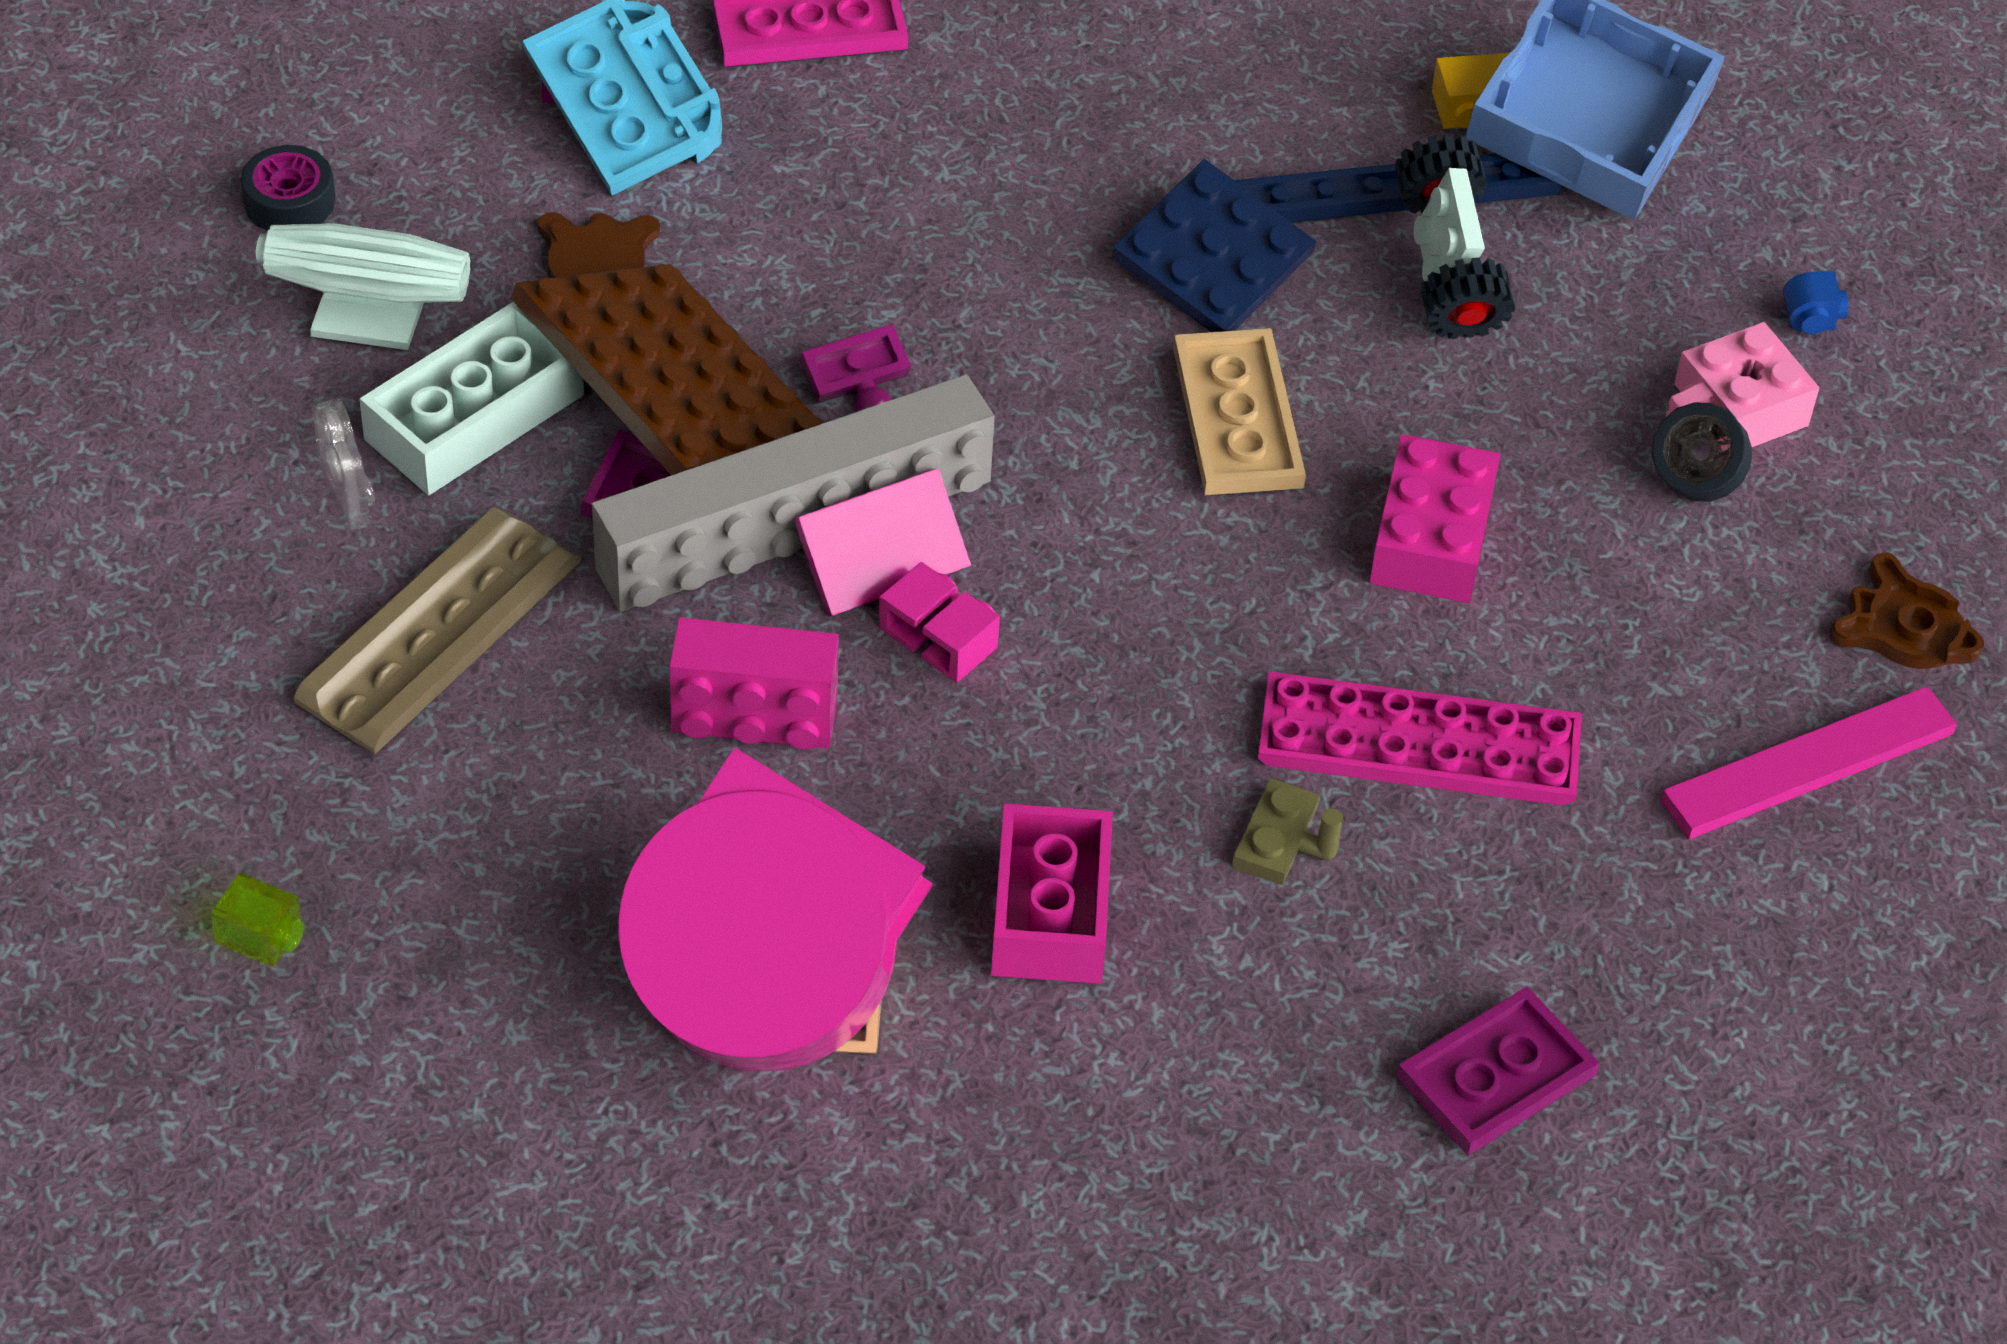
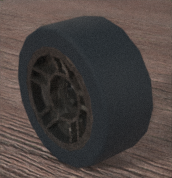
[1651,402,1753,502]

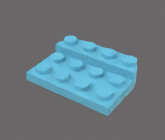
[522,0,722,196]

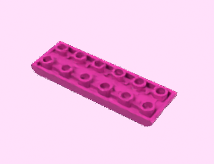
[1258,671,1582,806]

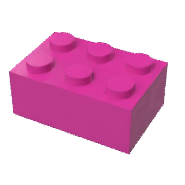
[1369,434,1501,603]
[670,617,839,749]
[991,803,1113,984]

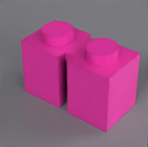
[879,561,1000,683]

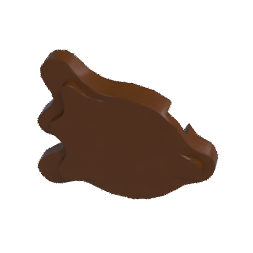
[538,212,660,278]
[1830,552,1984,669]

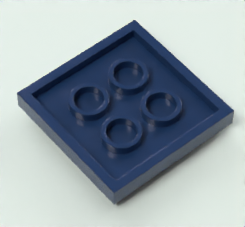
[1112,159,1316,332]

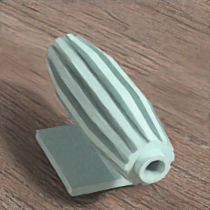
[256,223,470,350]

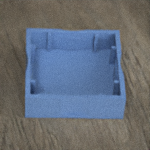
[1466,0,1725,221]

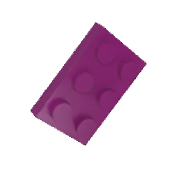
[1396,986,1600,1156]

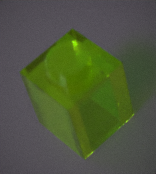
[211,872,304,968]

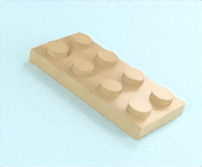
[1173,328,1306,495]

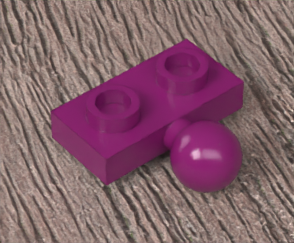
[799,324,911,412]

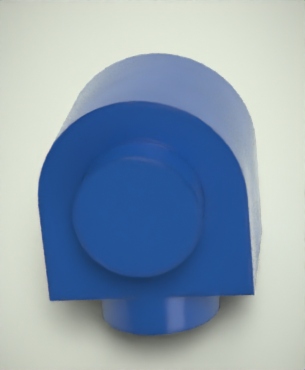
[1783,271,1848,334]

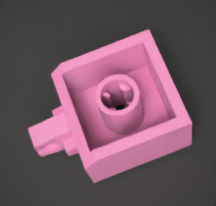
[1666,322,1820,452]

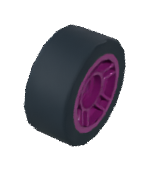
[240,145,336,230]

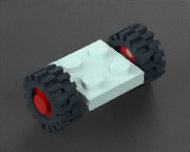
[1395,134,1515,339]

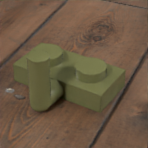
[1232,778,1343,885]

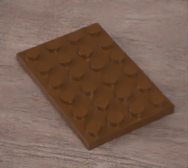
[511,264,823,476]

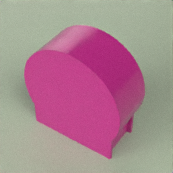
[619,747,933,1072]

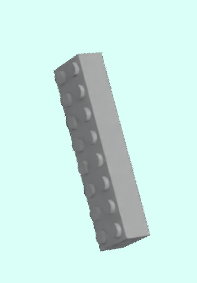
[592,374,995,612]

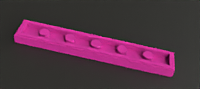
[1661,686,1957,840]

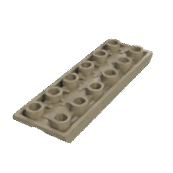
[293,507,581,755]

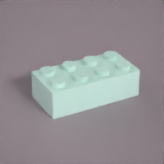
[359,302,584,496]

